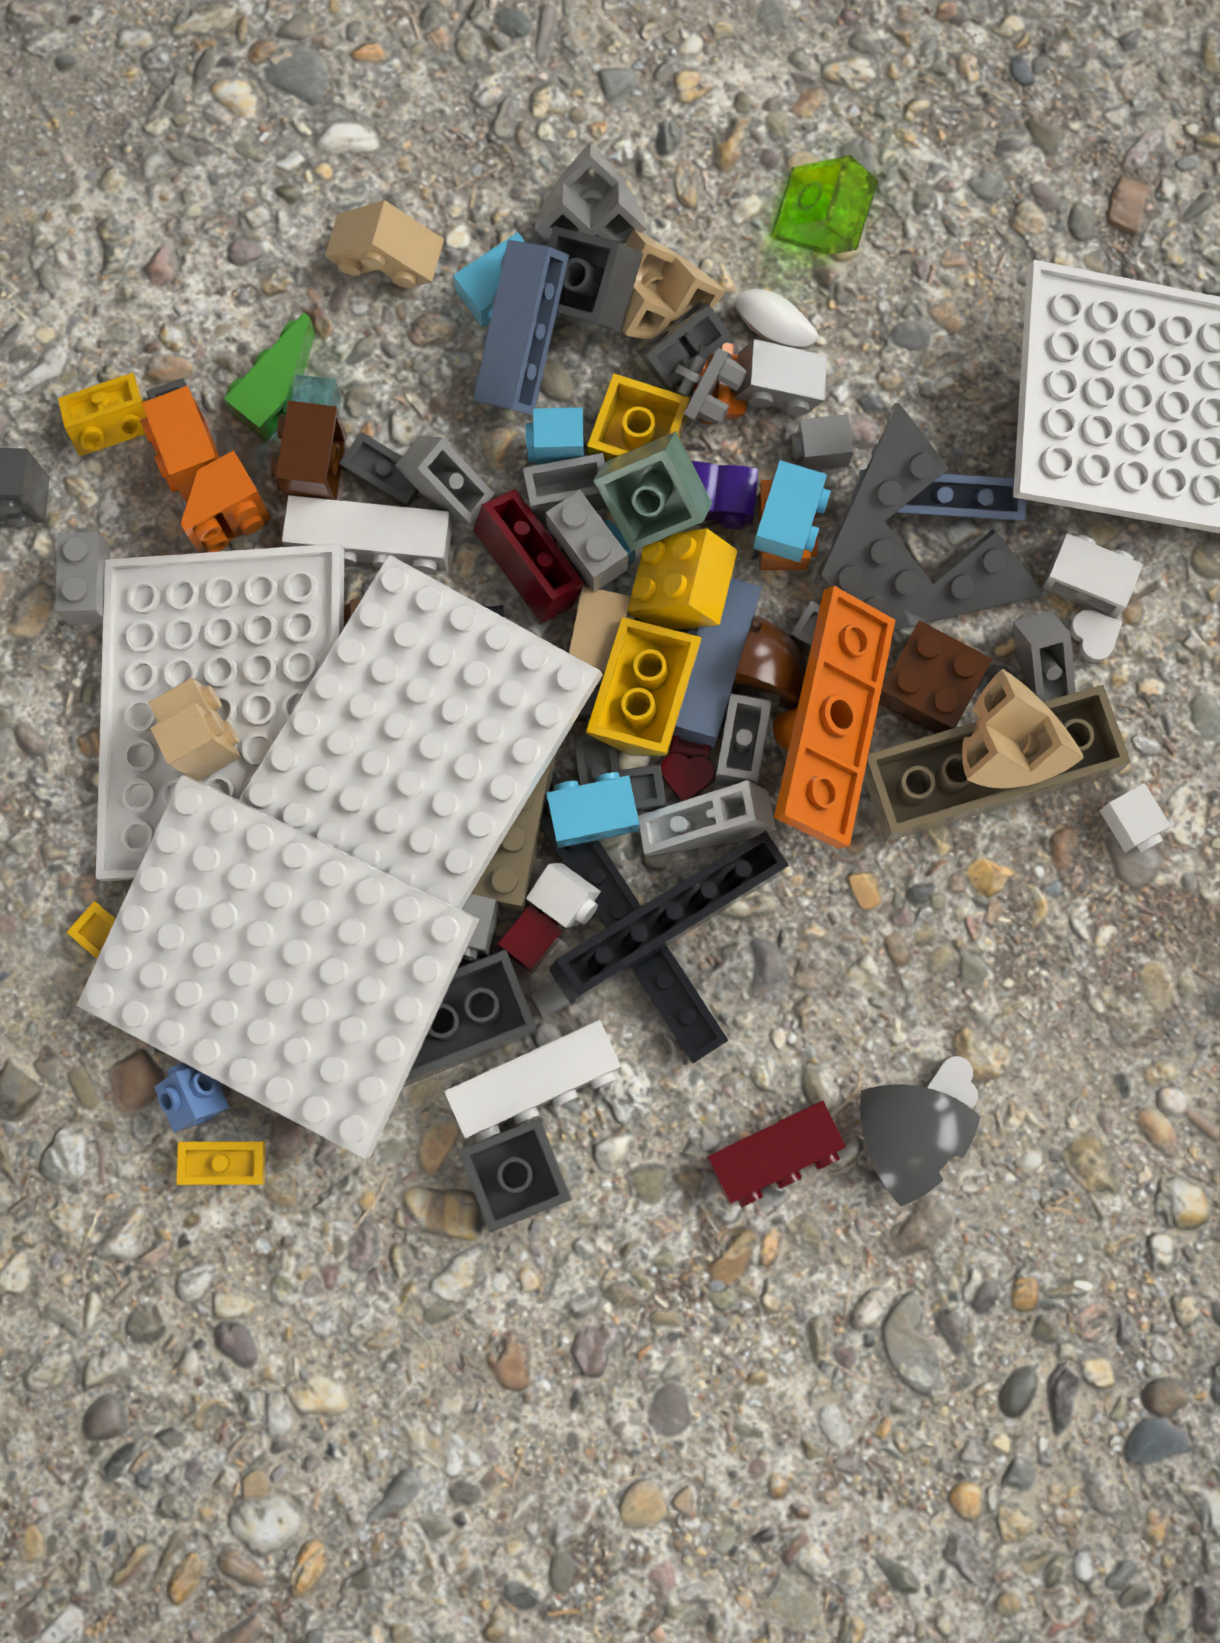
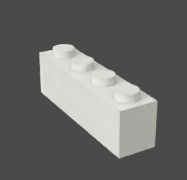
[282,495,452,574]
[444,1020,621,1143]

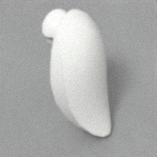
[735,289,818,350]

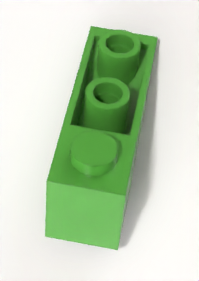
[223,313,315,442]

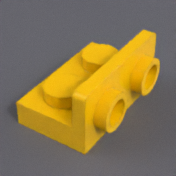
[58,372,147,456]

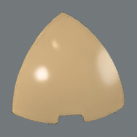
[622,229,725,339]
[962,669,1084,788]

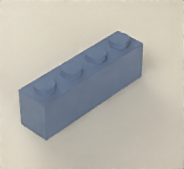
[473,240,569,415]
[858,469,1027,520]
[673,578,762,749]

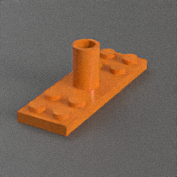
[773,586,896,849]

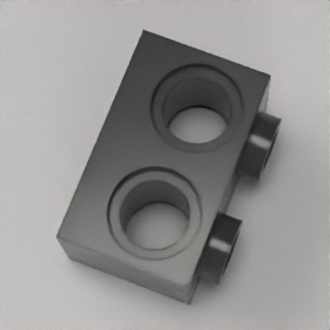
[637,302,733,388]

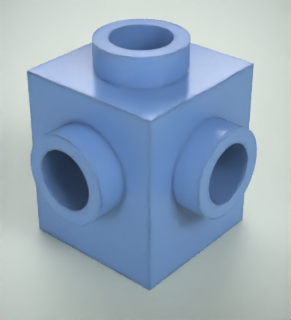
[154,1063,230,1133]

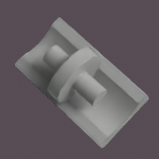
[675,347,747,425]

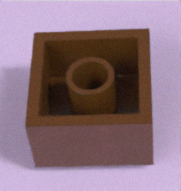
[271,400,347,502]
[879,620,992,734]

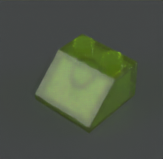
[770,155,879,255]

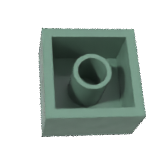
[593,431,712,551]

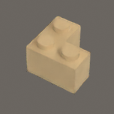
[325,200,444,289]
[148,677,241,781]

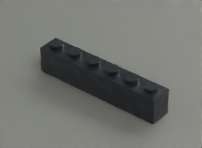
[549,830,789,1006]

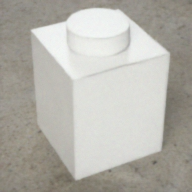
[1099,783,1171,853]
[526,863,601,928]

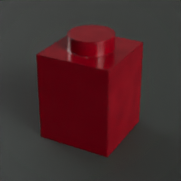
[498,905,563,974]

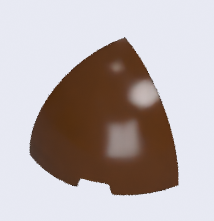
[734,615,807,710]

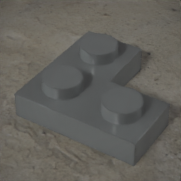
[573,734,666,812]

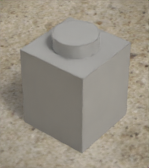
[791,414,853,470]

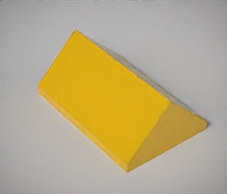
[586,617,702,756]

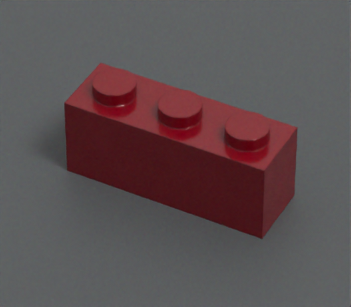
[473,489,584,624]
[706,1100,846,1208]

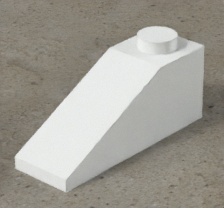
[638,780,776,856]

